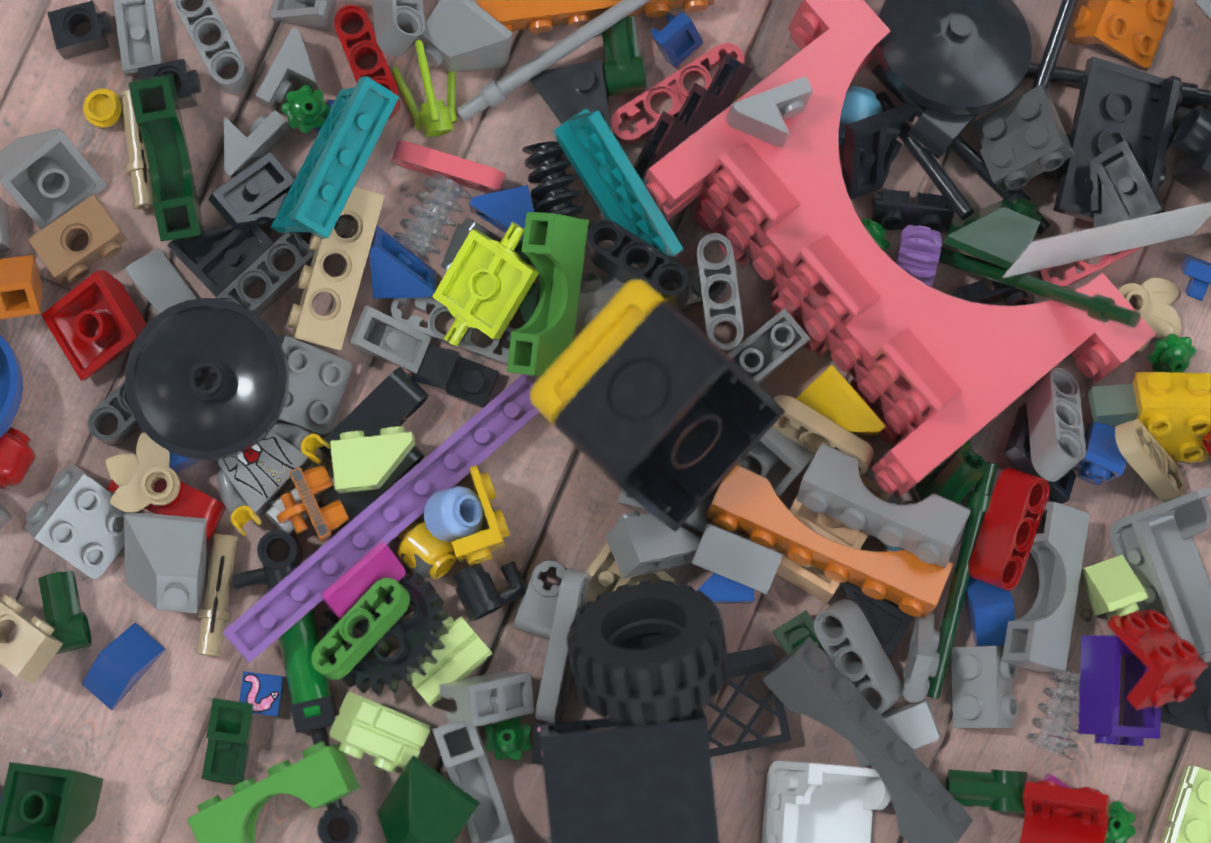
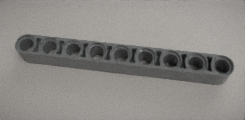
[88,215,355,446]

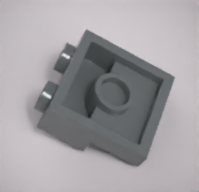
[973,85,1075,193]

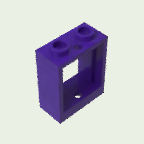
[1078,635,1161,746]

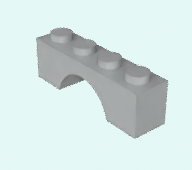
[796,443,971,568]
[1002,502,1090,672]
[433,722,517,843]

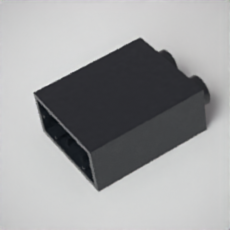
[540,708,719,843]

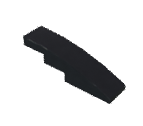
[633,54,753,182]

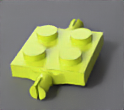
[432,222,539,347]

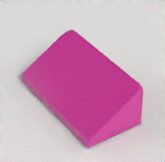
[321,541,406,620]

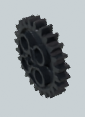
[319,568,449,695]

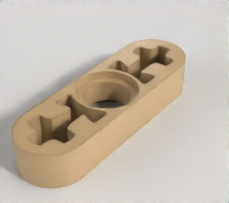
[771,395,874,475]
[1115,419,1186,502]

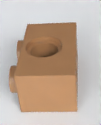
[28,194,127,285]

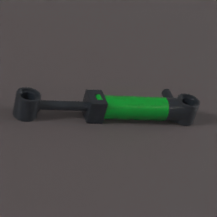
[231,530,362,843]

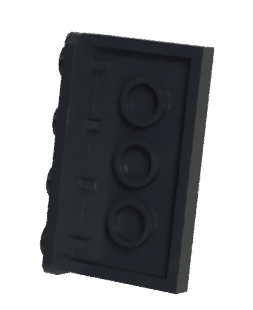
[1053,57,1183,223]

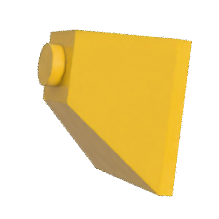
[796,365,886,441]

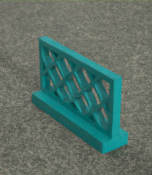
[271,76,399,239]
[551,108,683,265]

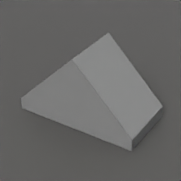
[270,0,336,32]

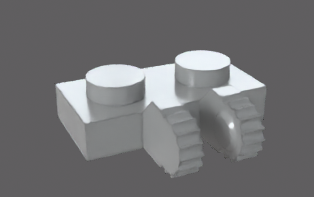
[903,613,940,704]

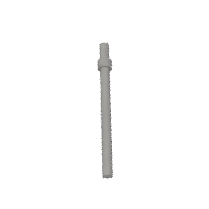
[457,0,651,122]

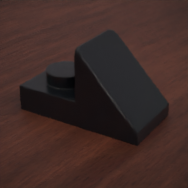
[412,345,499,409]

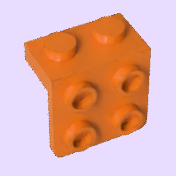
[1066,0,1173,68]

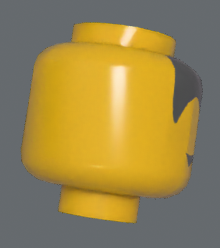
[397,521,457,580]

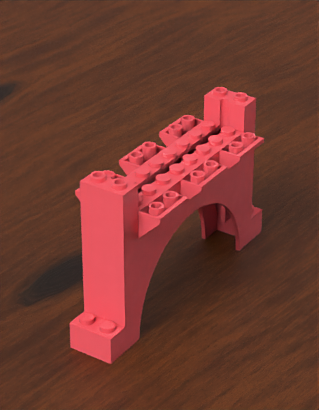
[643,0,1156,499]

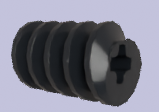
[522,141,585,217]

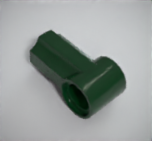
[602,16,647,97]
[914,446,988,507]
[38,570,92,655]
[945,769,1028,813]

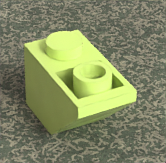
[330,427,415,493]
[1080,555,1148,620]

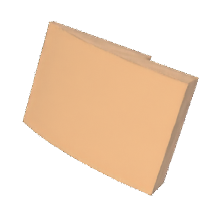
[771,475,891,604]

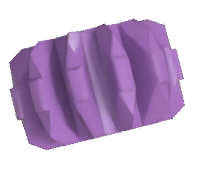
[894,225,942,287]

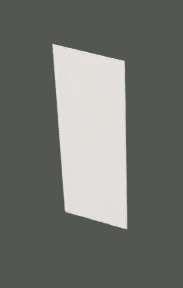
[1002,202,1211,278]

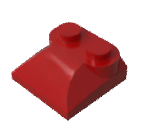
[41,270,146,381]

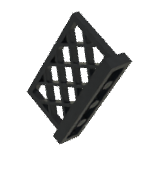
[706,645,791,757]

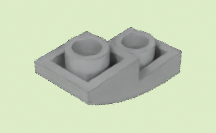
[851,699,941,768]

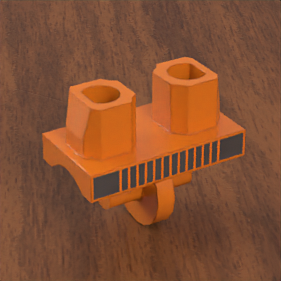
[276,466,349,543]

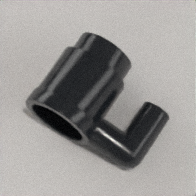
[452,561,527,622]

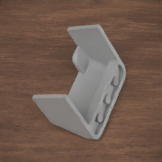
[1110,486,1211,663]

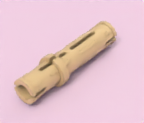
[120,90,154,210]
[196,534,239,657]

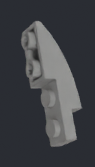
[728,308,810,384]

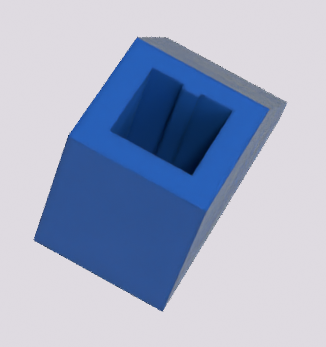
[1072,421,1127,486]

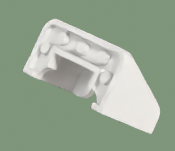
[761,761,891,843]

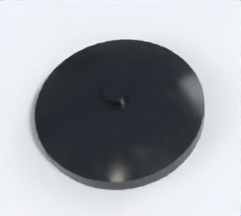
[875,0,1032,115]
[125,298,289,461]

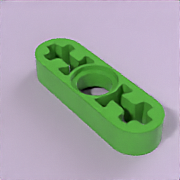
[312,578,410,680]

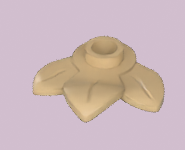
[1117,278,1181,353]
[105,433,180,513]

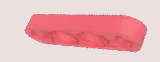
[612,43,744,144]

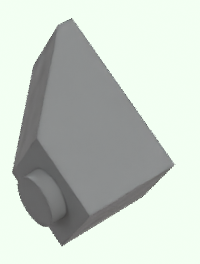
[605,511,701,579]

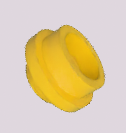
[83,88,123,128]

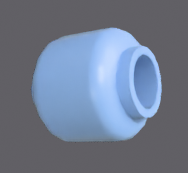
[424,486,484,542]

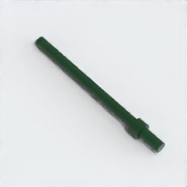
[939,247,1141,328]
[927,461,998,699]

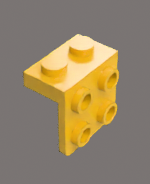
[1132,372,1211,463]
[452,465,510,566]

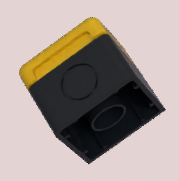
[530,279,786,532]

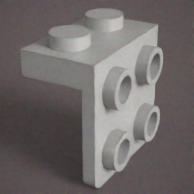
[276,335,352,435]
[23,463,125,579]

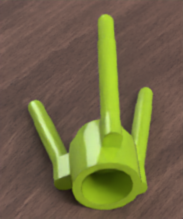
[391,40,458,138]

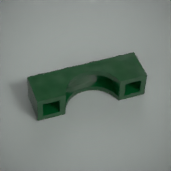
[128,73,204,242]

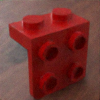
[1107,609,1207,710]
[1020,780,1110,843]

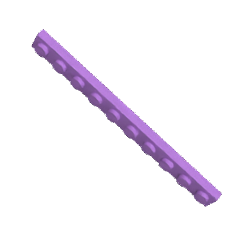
[222,374,539,663]

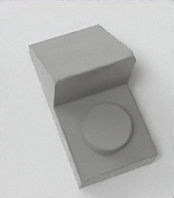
[255,27,320,111]
[726,76,813,147]
[224,110,291,180]
[350,305,432,374]

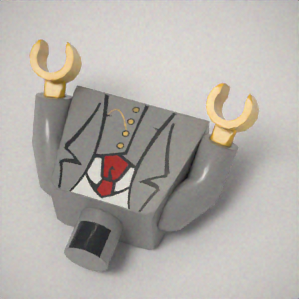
[217,422,331,536]

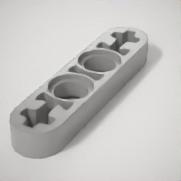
[391,297,517,366]
[536,568,590,723]

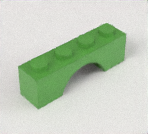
[506,212,589,376]
[187,741,360,843]

